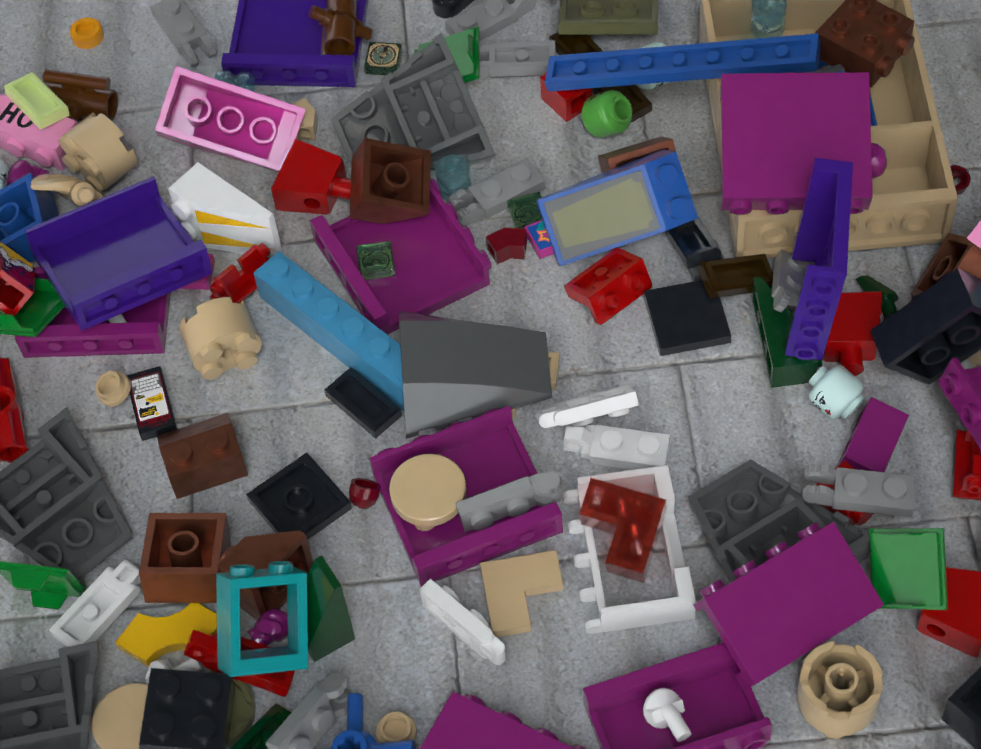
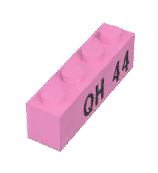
[0,94,78,171]

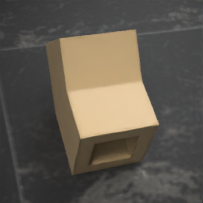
[293,97,318,140]

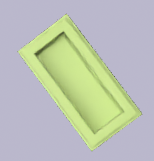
[4,72,70,130]

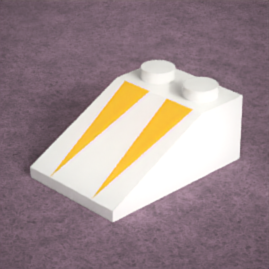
[168,162,283,258]

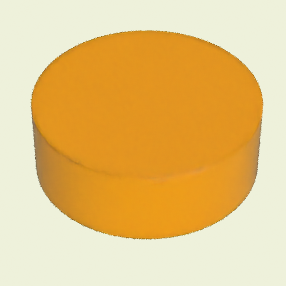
[70,17,104,49]

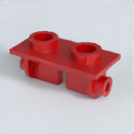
[209,243,270,303]
[953,429,981,500]

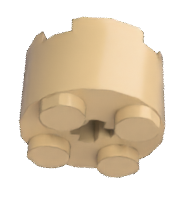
[58,112,138,192]
[179,297,262,380]
[797,641,883,739]

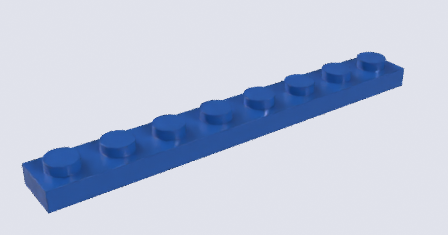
[545,33,821,91]

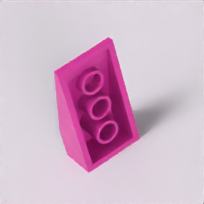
[155,66,306,172]

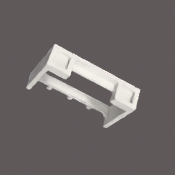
[563,465,696,634]

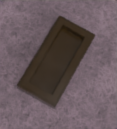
[697,254,773,299]

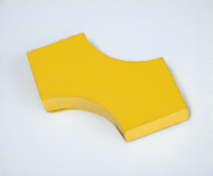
[115,603,217,667]

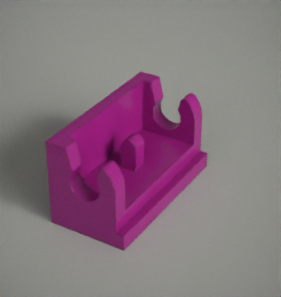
[836,397,909,472]

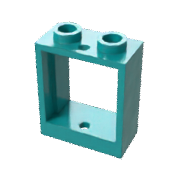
[216,561,308,677]

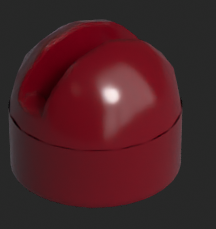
[950,165,971,195]
[349,478,381,509]

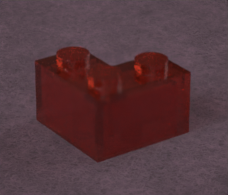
[579,478,667,583]

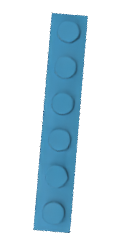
[253,251,404,411]

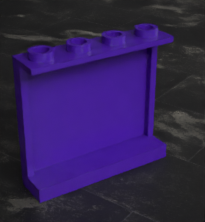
[221,0,368,87]
[785,158,853,360]
[25,176,213,331]

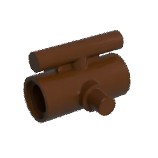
[308,0,373,55]
[43,69,118,121]

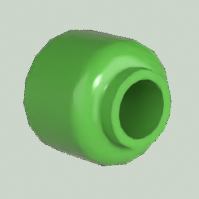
[582,90,632,138]

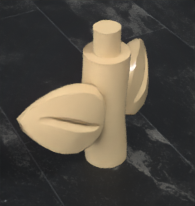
[30,174,106,206]

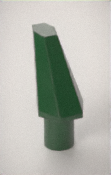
[856,275,899,318]

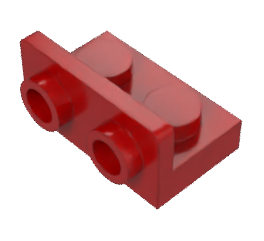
[564,247,652,325]

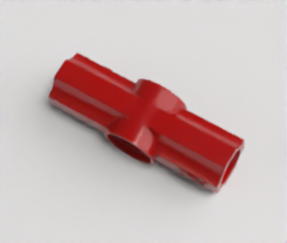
[0,358,28,463]

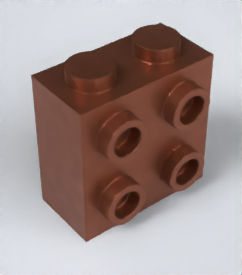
[815,0,915,88]

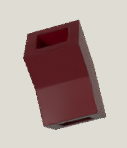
[486,227,527,265]

